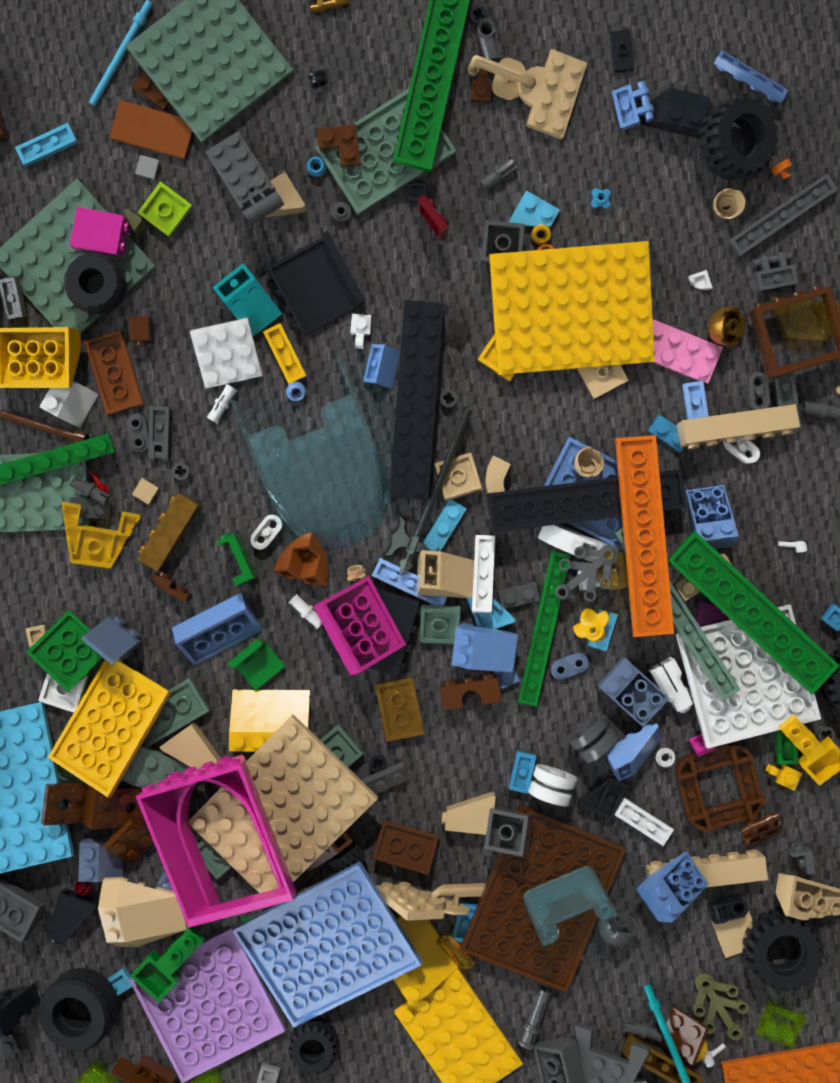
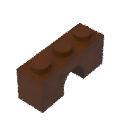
[440,673,503,711]

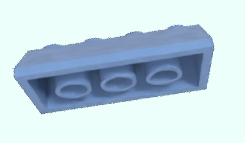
[172,593,263,665]

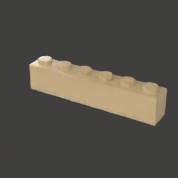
[677,404,800,449]
[645,849,768,888]

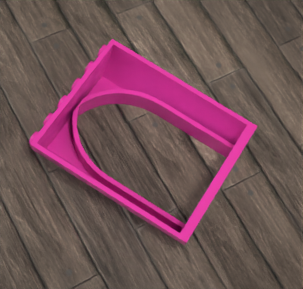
[136,755,296,928]

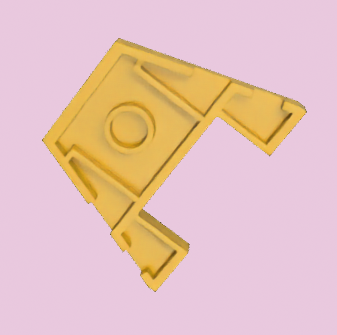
[62,501,140,569]

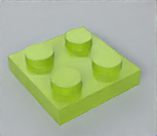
[137,181,193,238]

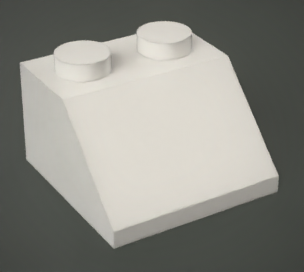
[40,380,99,428]

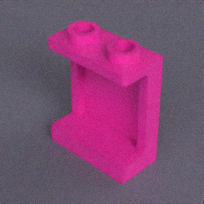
[70,207,130,259]

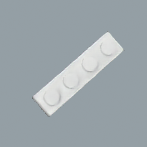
[472,535,495,613]

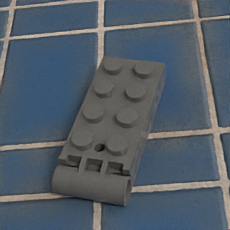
[205,131,284,226]
[0,876,47,943]

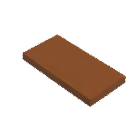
[109,100,193,160]
[84,330,145,416]

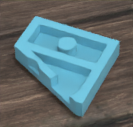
[509,191,560,228]

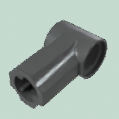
[477,19,502,62]

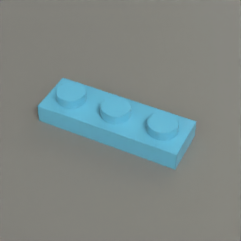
[15,123,78,167]
[423,500,466,551]

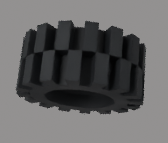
[328,843,366,874]

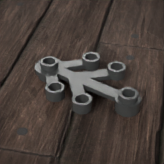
[555,545,619,601]

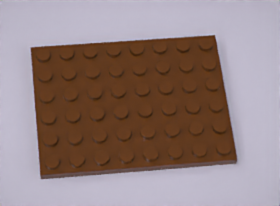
[459,804,626,993]

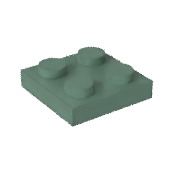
[420,605,460,644]

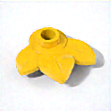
[573,608,609,642]

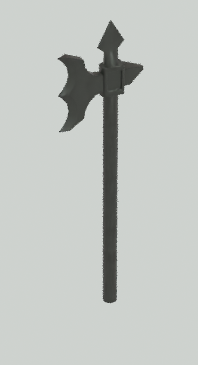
[382,408,472,576]

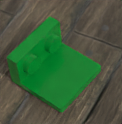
[228,636,285,690]

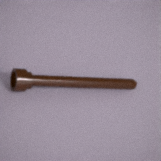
[0,410,89,443]

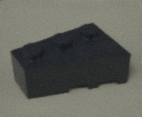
[0,983,40,1037]

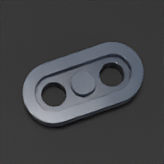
[550,653,588,679]

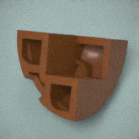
[273,532,328,585]

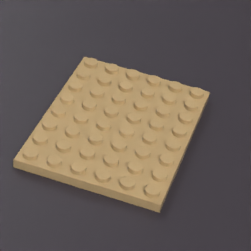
[188,714,378,893]

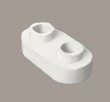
[723,438,760,464]
[250,515,283,549]

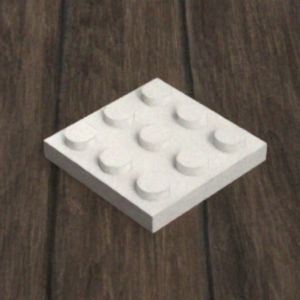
[190,318,263,388]

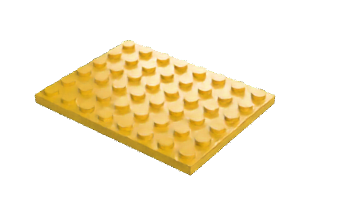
[489,241,655,375]

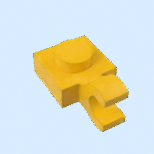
[765,764,803,791]

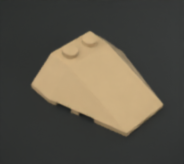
[98,877,188,947]

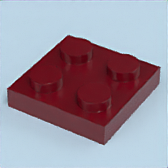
[418,195,449,241]

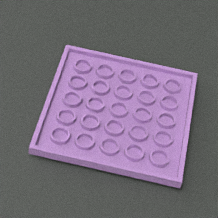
[129,926,286,1083]

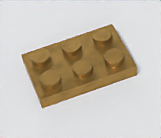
[375,676,425,742]

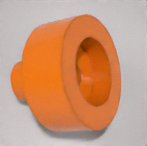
[771,158,792,180]

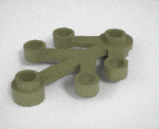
[692,973,749,1040]

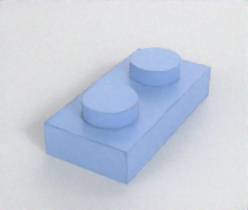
[682,381,709,420]

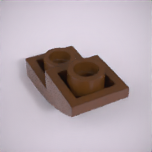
[152,572,191,601]

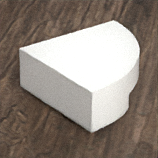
[687,270,713,290]

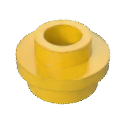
[531,224,551,245]

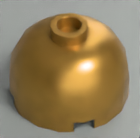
[707,306,745,347]

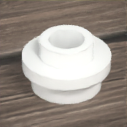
[655,748,675,767]

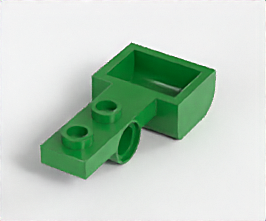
[130,927,205,1003]

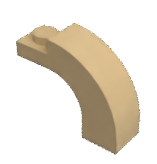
[485,456,511,493]

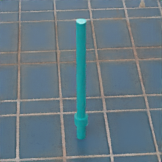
[643,984,691,1083]

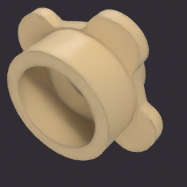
[347,565,366,582]

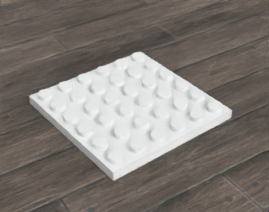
[676,604,821,749]

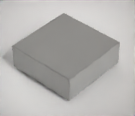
[135,155,160,180]
[257,1063,281,1083]

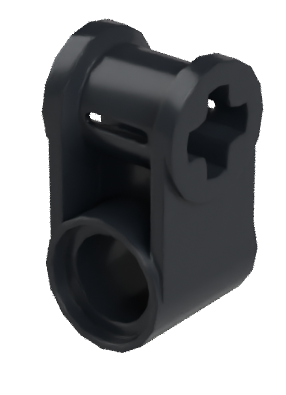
[707,894,749,924]

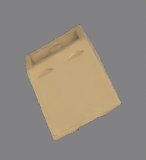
[417,550,474,599]

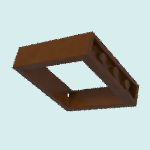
[749,285,840,380]

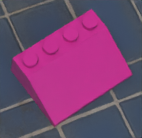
[313,576,406,676]

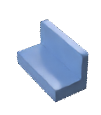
[363,344,400,388]

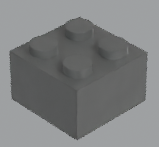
[480,220,525,264]
[484,807,534,857]

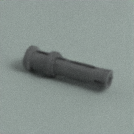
[518,987,551,1050]

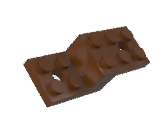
[41,782,147,830]

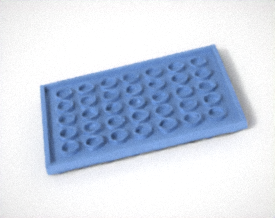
[232,862,423,1028]

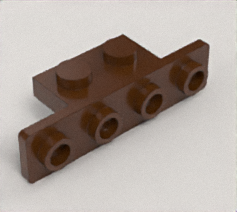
[111,1055,177,1083]

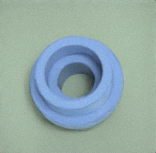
[286,382,306,401]

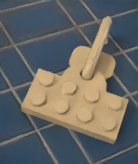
[468,49,587,139]
[375,882,486,920]

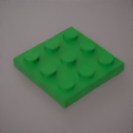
[26,610,104,693]

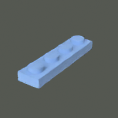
[372,558,447,606]

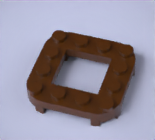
[675,743,765,832]

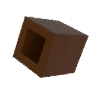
[129,316,154,347]

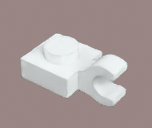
[351,314,372,349]

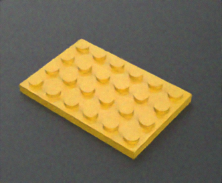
[48,660,172,797]
[394,968,523,1083]

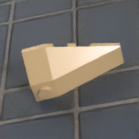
[775,873,840,920]

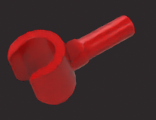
[89,471,109,493]

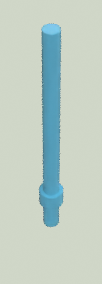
[89,0,153,107]

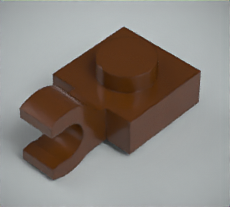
[471,68,492,103]

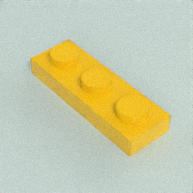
[263,323,307,384]

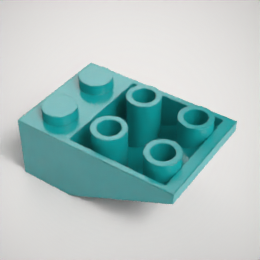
[212,263,283,338]

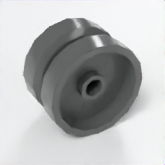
[568,713,619,763]

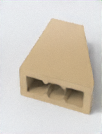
[266,172,307,217]
[160,722,221,768]
[441,792,496,835]

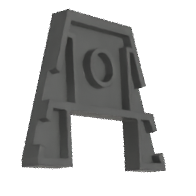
[575,1023,651,1083]

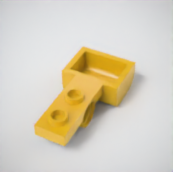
[778,714,840,786]

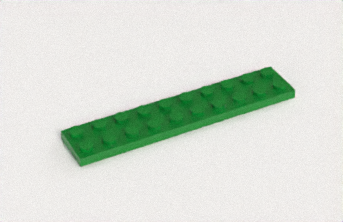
[392,0,470,173]
[667,531,840,695]

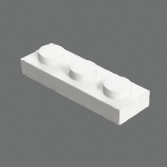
[615,797,674,846]

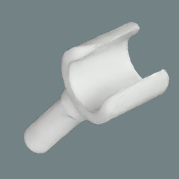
[778,541,807,553]
[702,1043,726,1067]

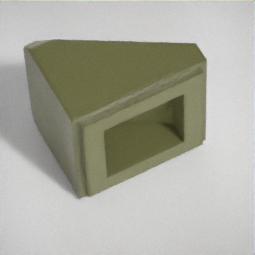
[124,209,146,235]

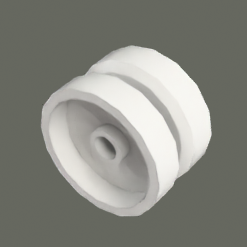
[528,764,577,806]

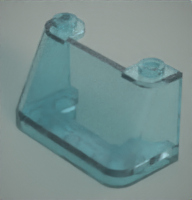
[523,866,617,947]

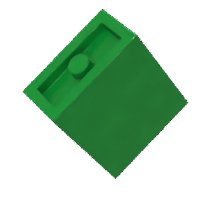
[216,532,259,586]

